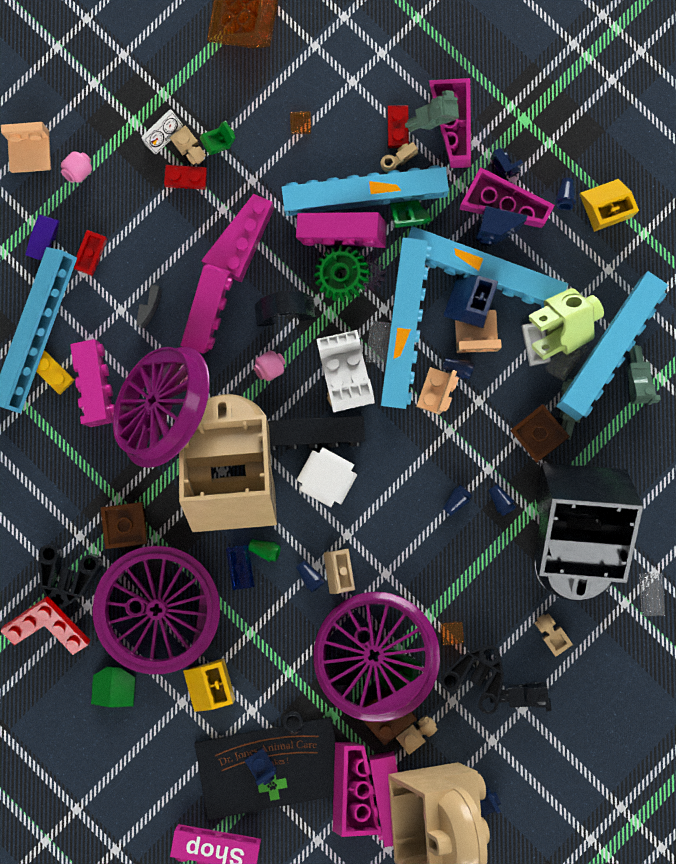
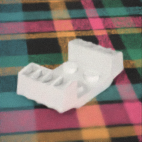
[316,330,375,413]

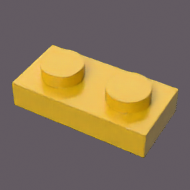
[36,350,75,395]

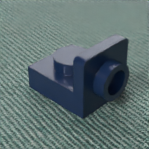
[490,147,523,178]
[245,748,277,786]
[480,787,502,817]

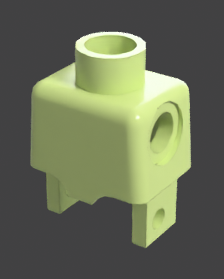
[529,288,604,360]

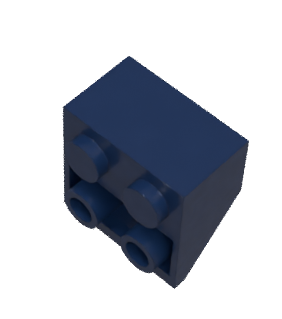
[444,275,498,328]

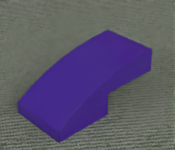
[25,214,60,261]

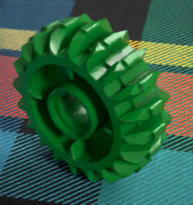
[314,246,370,302]

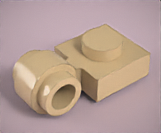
[169,125,206,165]
[381,142,418,173]
[535,614,573,657]
[396,715,438,755]

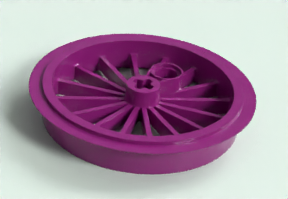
[113,347,210,468]
[93,546,220,674]
[314,592,440,722]

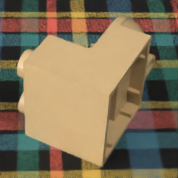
[179,394,277,532]
[388,762,490,864]

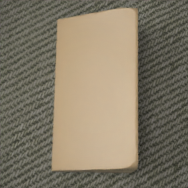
[324,549,355,594]

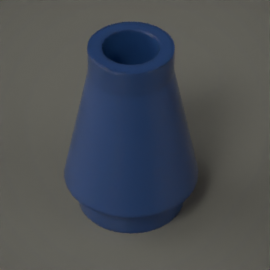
[555,178,576,210]
[443,357,475,380]
[488,484,517,517]
[443,485,473,516]
[296,560,325,592]

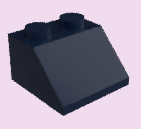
[475,206,527,246]

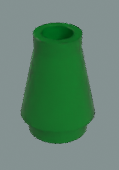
[248,539,281,562]

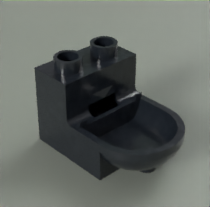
[534,463,643,601]

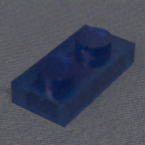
[226,545,255,590]

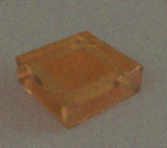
[290,111,311,134]
[440,621,464,645]

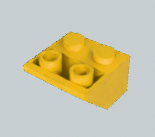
[579,179,639,232]
[183,658,235,712]

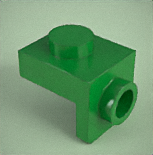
[200,121,235,155]

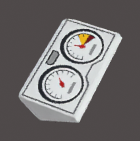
[142,109,183,154]

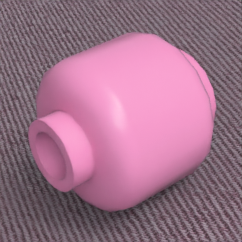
[61,151,92,183]
[253,350,285,381]

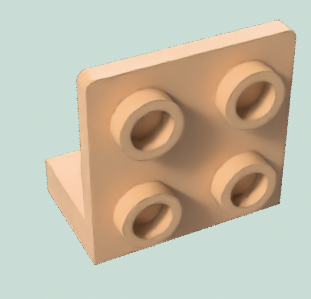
[1,122,51,173]
[455,310,501,353]
[416,367,459,415]

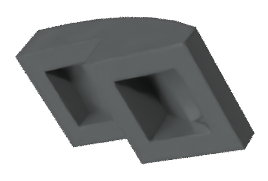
[136,285,162,329]

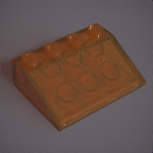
[207,0,278,48]

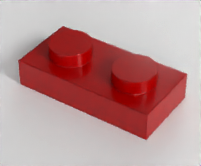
[388,105,409,148]
[164,165,207,190]
[74,230,108,276]

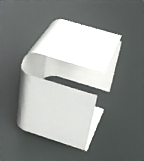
[297,448,357,507]

